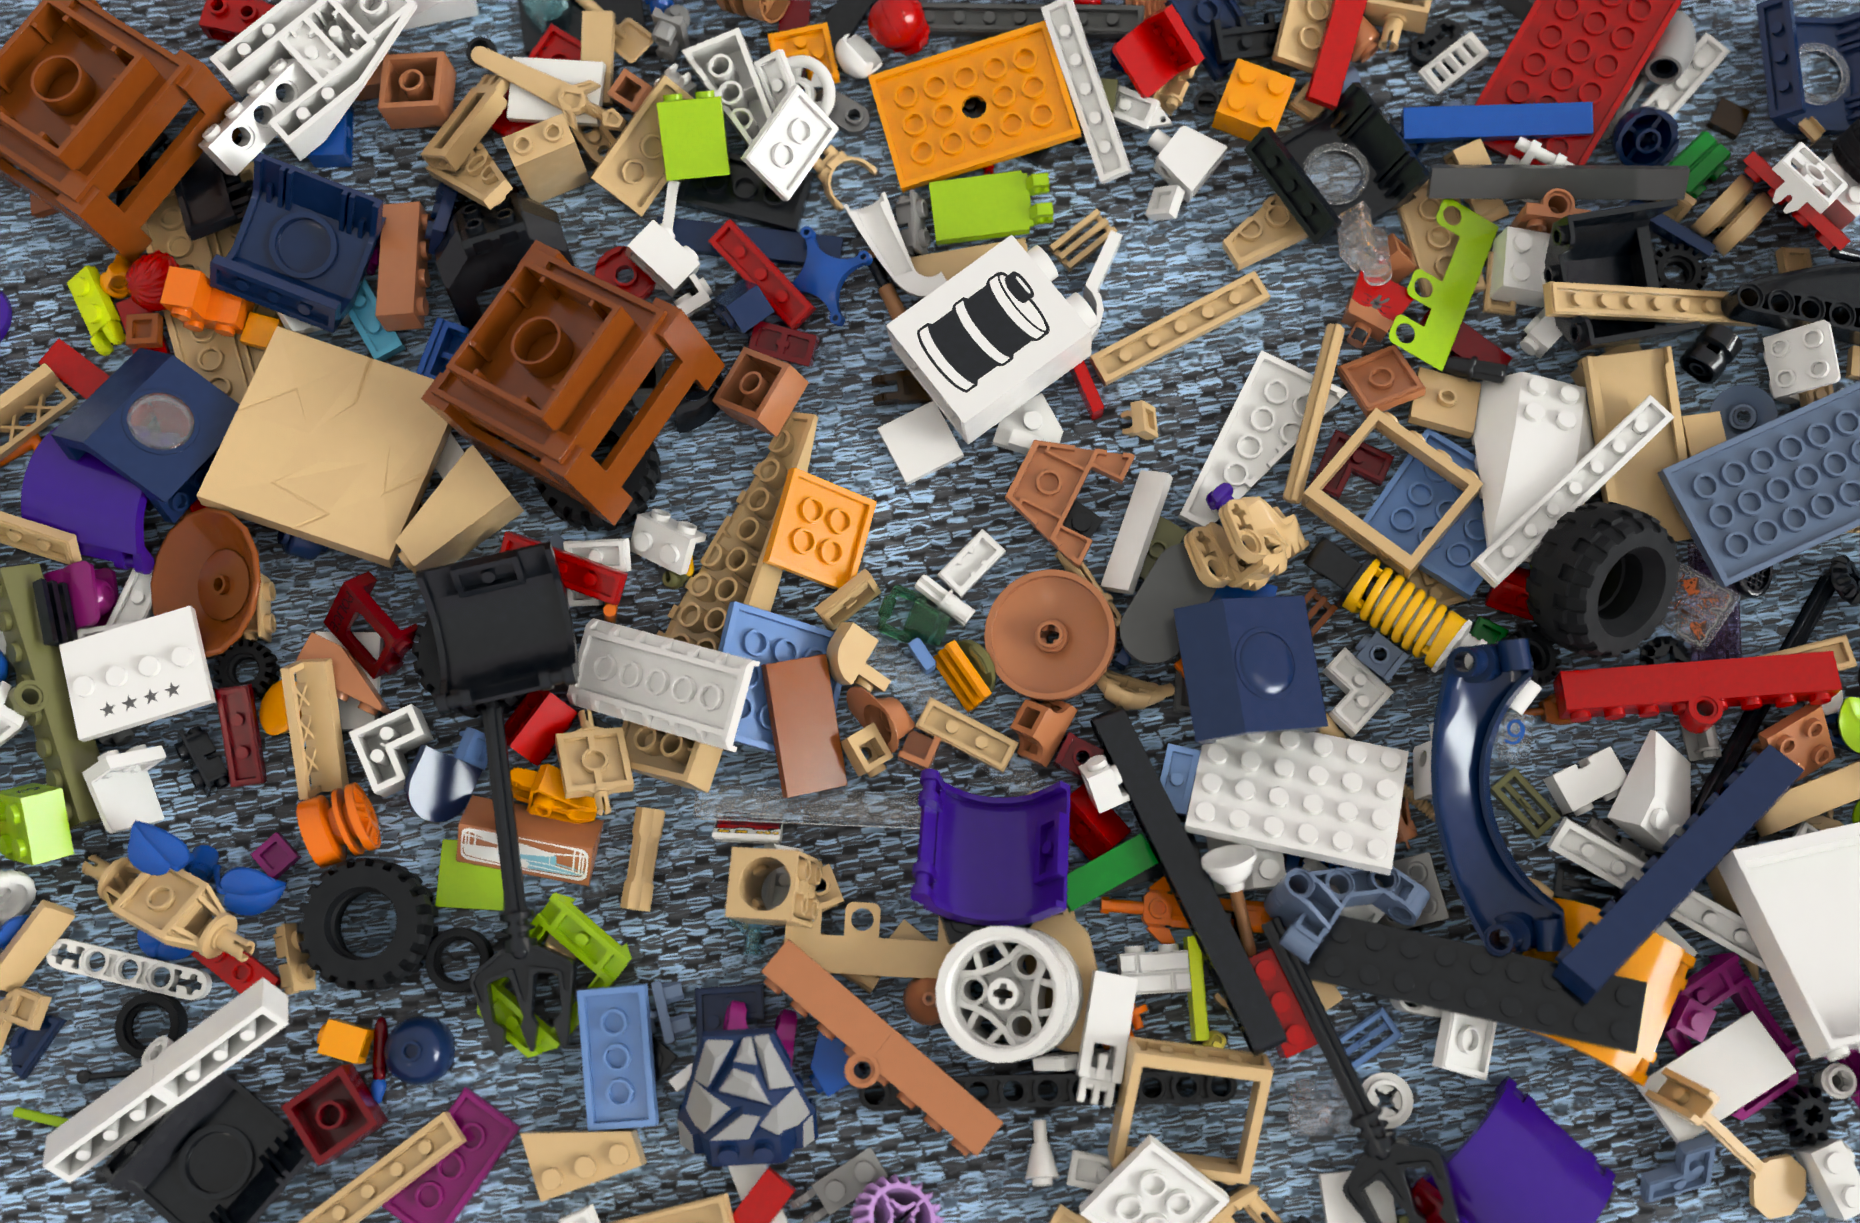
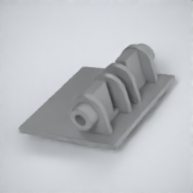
[1375,852,1450,929]

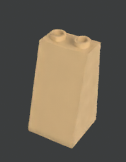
[502,113,591,203]
[395,445,524,575]

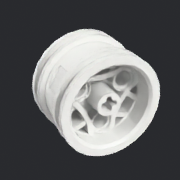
[936,926,1083,1063]

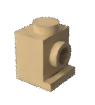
[841,722,894,778]
[815,861,845,912]

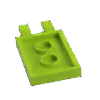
[929,170,1054,246]

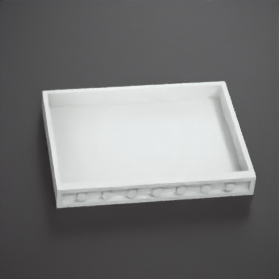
[1717,822,1860,1061]

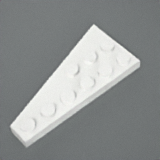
[1178,350,1348,527]

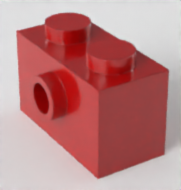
[504,690,578,767]

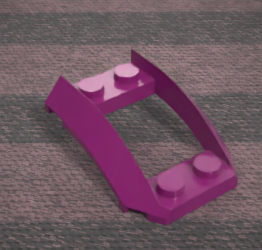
[1663,952,1800,1121]

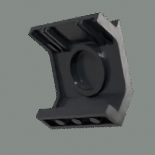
[100,1071,312,1223]

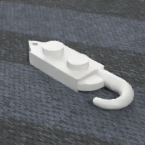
[1112,85,1172,133]

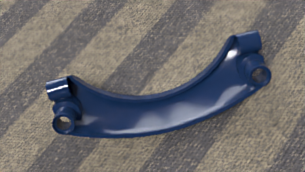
[1431,638,1568,956]

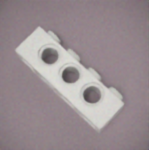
[198,58,316,176]

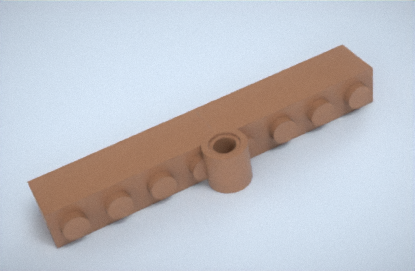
[761,939,1004,1156]

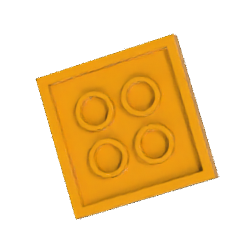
[763,468,877,590]

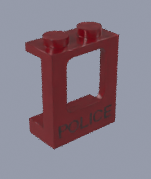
[323,571,418,679]

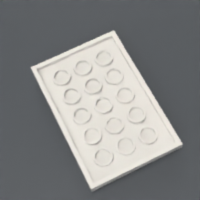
[1184,730,1409,876]

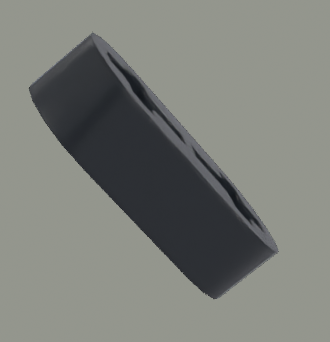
[1407,19,1461,67]

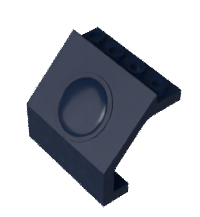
[210,153,386,333]
[1173,595,1328,745]

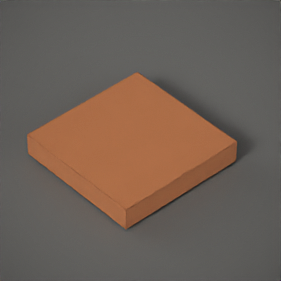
[1337,344,1426,418]

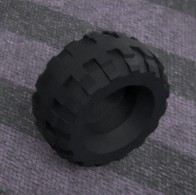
[1526,501,1680,659]

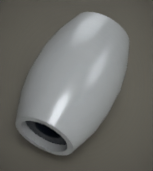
[1643,10,1696,85]

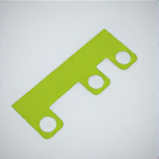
[1389,199,1499,371]

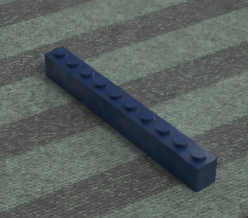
[1552,744,1804,1004]

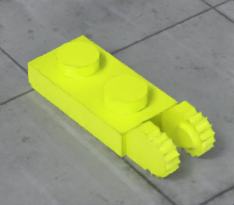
[67,265,126,356]

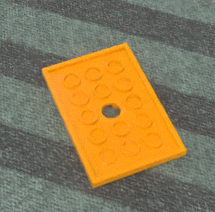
[868,20,1081,193]

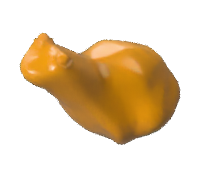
[100,254,132,299]

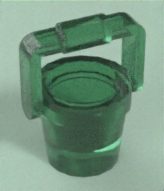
[877,585,951,647]

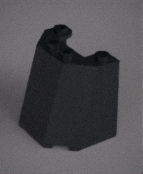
[1544,199,1701,351]

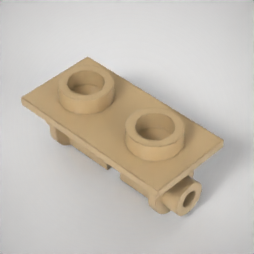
[1152,62,1201,116]
[242,573,277,643]
[273,923,316,995]

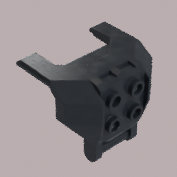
[434,184,575,332]

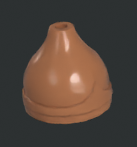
[903,978,941,1026]

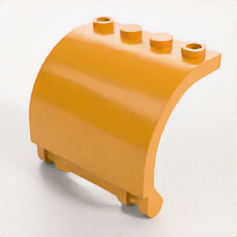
[1512,897,1697,1087]

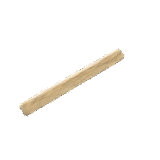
[1282,323,1345,504]

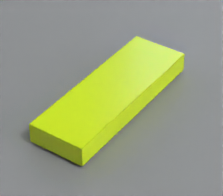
[1183,936,1209,1041]

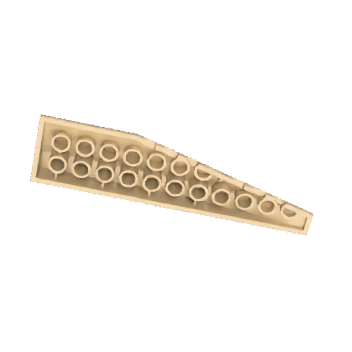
[622,412,818,793]

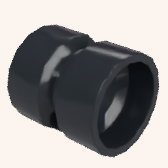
[1679,323,1743,384]

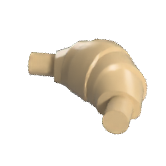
[1096,669,1175,711]

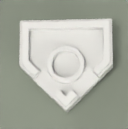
[992,393,1063,455]

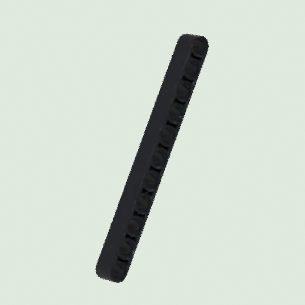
[1090,705,1287,1057]
[859,1070,1237,1111]

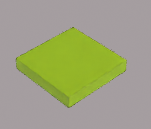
[435,839,505,911]

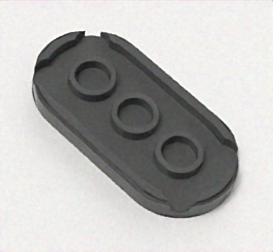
[1119,543,1217,665]

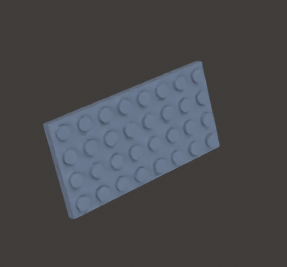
[1657,381,1860,589]

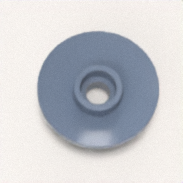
[1709,385,1778,440]

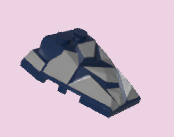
[677,1027,818,1167]

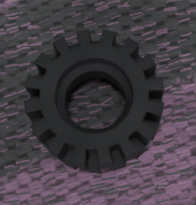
[1654,243,1708,290]
[1500,626,1562,686]
[213,639,280,701]

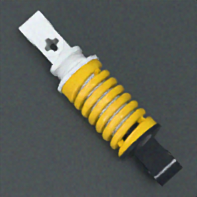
[1303,536,1542,716]

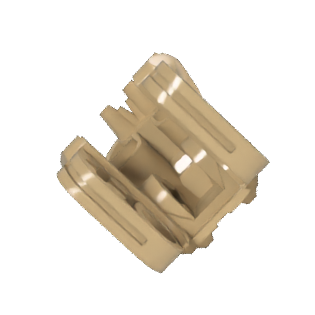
[1183,495,1309,591]

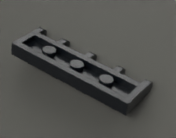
[1210,12,1281,64]

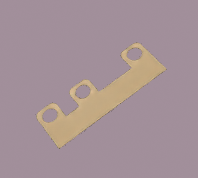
[784,900,958,979]

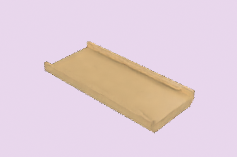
[1582,346,1692,541]

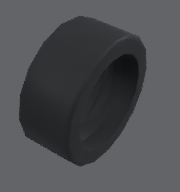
[425,928,495,993]
[114,993,189,1059]

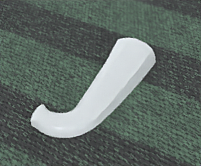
[843,192,947,298]

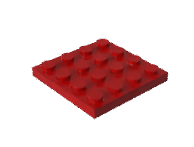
[1743,151,1851,251]

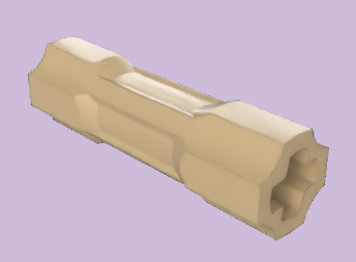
[620,807,665,912]

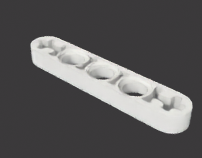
[46,939,212,1000]

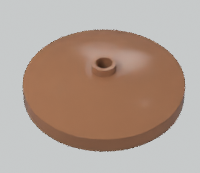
[984,569,1117,702]

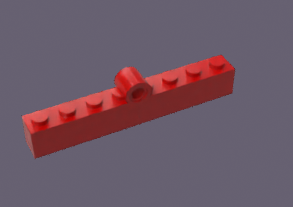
[1553,651,1842,733]

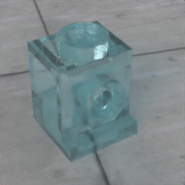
[521,0,569,32]

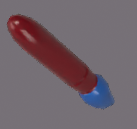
[370,1017,388,1104]

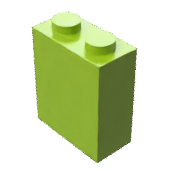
[657,90,731,181]

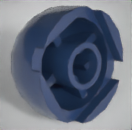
[1611,106,1680,166]
[384,1016,455,1086]

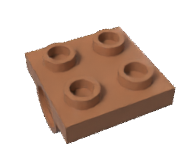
[1510,188,1591,233]
[1751,703,1836,783]

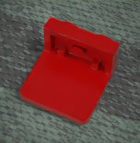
[1112,4,1205,99]

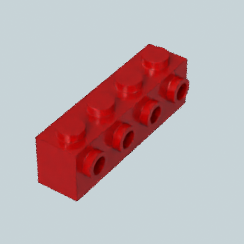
[198,0,275,43]

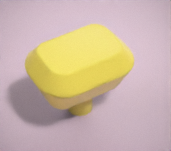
[1201,1030,1227,1048]

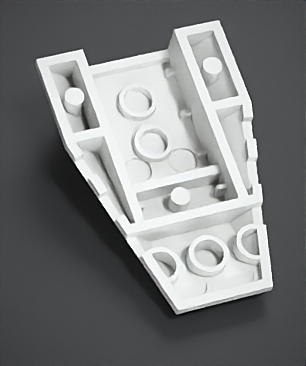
[1471,371,1595,562]

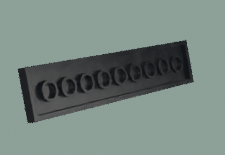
[1301,915,1647,1054]

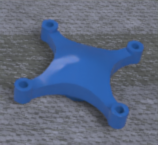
[792,226,873,327]

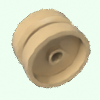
[1690,173,1775,257]

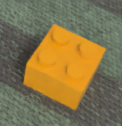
[1211,58,1296,142]

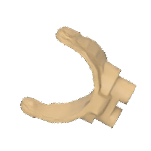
[812,144,878,211]

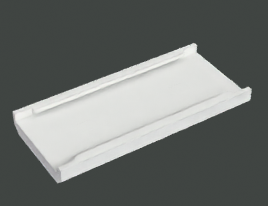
[567,618,760,752]

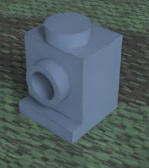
[1354,631,1409,682]

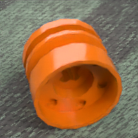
[297,782,381,868]

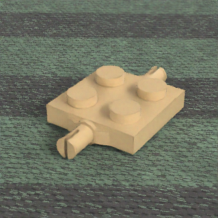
[555,709,634,815]

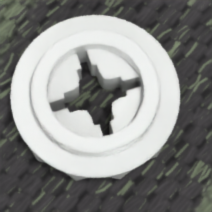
[1362,1072,1414,1129]

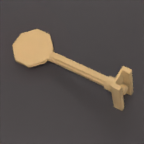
[1645,1067,1806,1219]

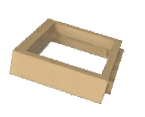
[1301,408,1484,581]
[1107,1037,1274,1185]

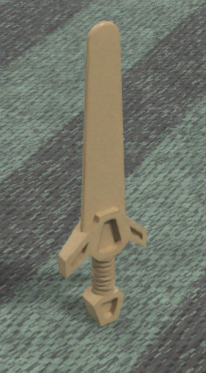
[471,46,627,132]

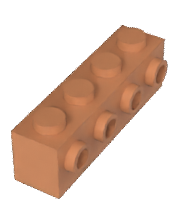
[375,201,433,332]

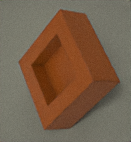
[125,313,164,349]

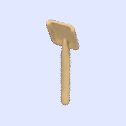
[575,0,654,63]

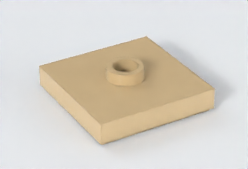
[1407,366,1481,440]

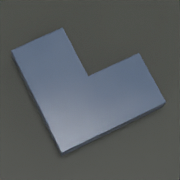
[1640,1134,1717,1203]

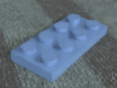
[577,983,659,1131]

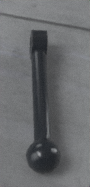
[76,1066,141,1084]

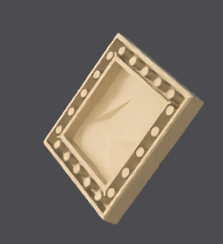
[196,326,452,569]

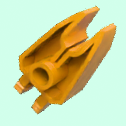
[510,764,597,823]

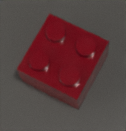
[281,1064,389,1166]

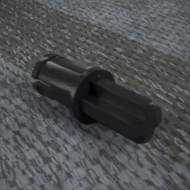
[1440,355,1507,383]

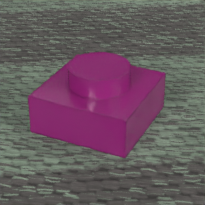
[250,832,302,880]
[1667,994,1717,1043]

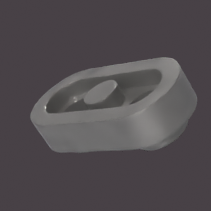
[815,89,870,136]

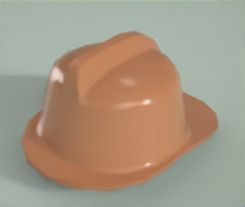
[846,686,915,753]

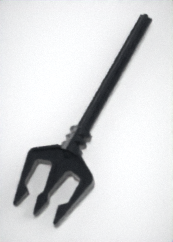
[470,707,577,1057]
[1261,916,1460,1223]

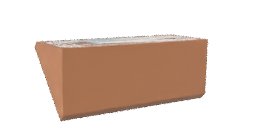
[456,795,604,887]

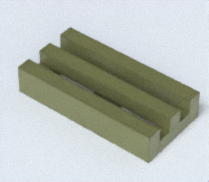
[1490,767,1561,840]

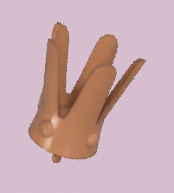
[1396,797,1418,849]

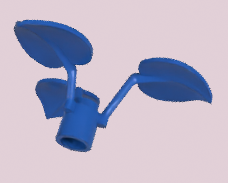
[127,820,287,961]

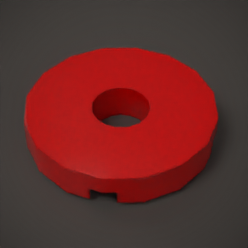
[594,246,656,300]

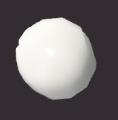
[835,33,883,79]

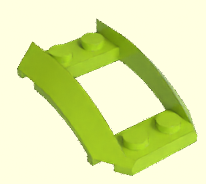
[477,893,632,1058]

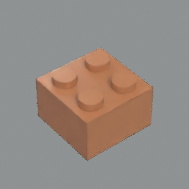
[378,51,457,129]
[712,347,809,437]

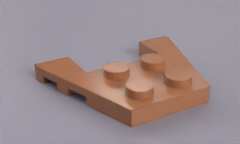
[1005,440,1135,569]

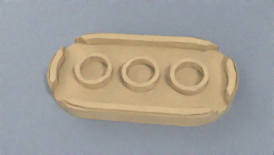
[1025,914,1098,1052]

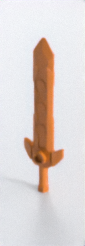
[1099,876,1287,944]

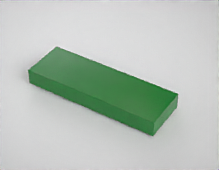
[1067,833,1159,913]

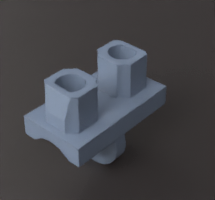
[649,980,692,1045]

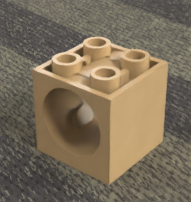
[725,847,822,928]

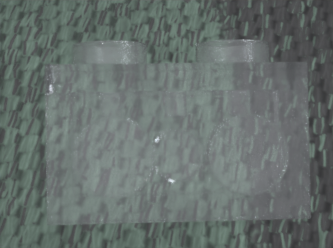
[1286,1078,1360,1136]

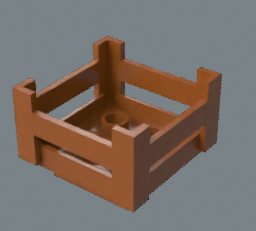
[0,0,241,264]
[421,240,725,526]

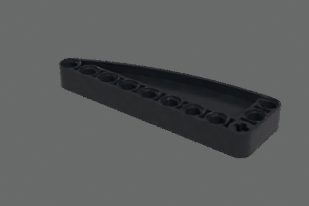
[1721,262,1860,345]

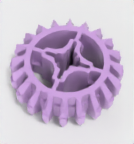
[850,1174,944,1223]

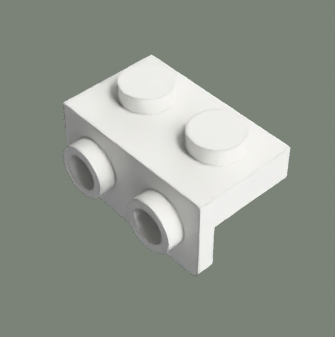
[630,509,707,575]

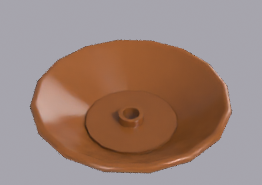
[150,507,261,658]

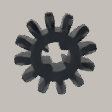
[1772,1084,1839,1145]

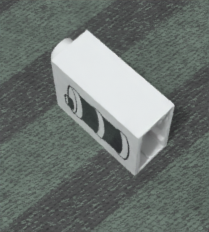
[886,235,1098,445]

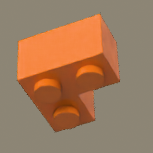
[160,266,255,337]

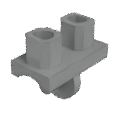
[652,5,690,62]

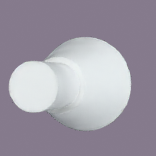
[1025,1120,1060,1187]

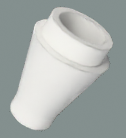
[1813,1063,1857,1099]

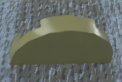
[956,639,996,692]

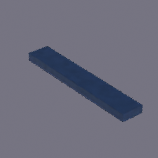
[656,216,844,266]

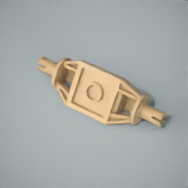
[82,854,255,962]

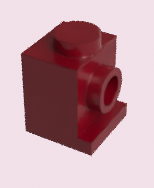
[1053,732,1105,780]

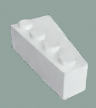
[681,27,773,147]

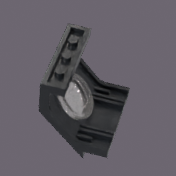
[1244,82,1432,244]

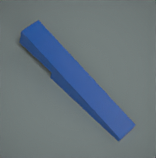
[1401,102,1593,144]

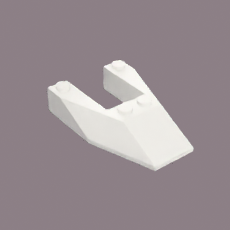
[209,0,418,161]

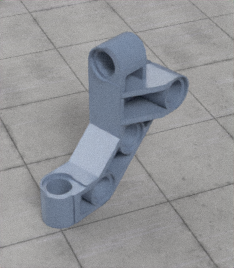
[1264,866,1431,964]

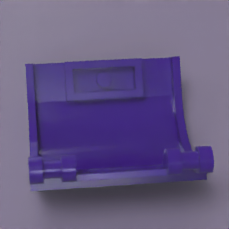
[21,424,189,575]
[910,769,1071,926]
[1412,1076,1616,1223]

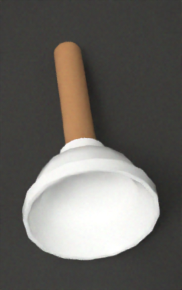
[1201,844,1257,957]

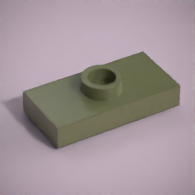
[1139,516,1187,581]

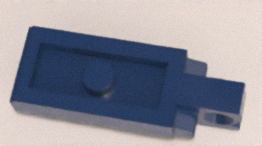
[425,182,459,255]

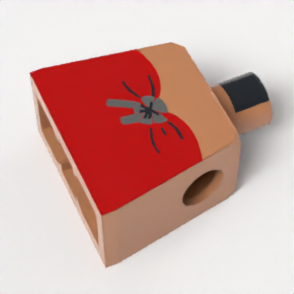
[1341,266,1414,349]

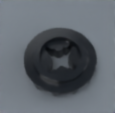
[1829,555,1860,606]
[1640,636,1693,665]

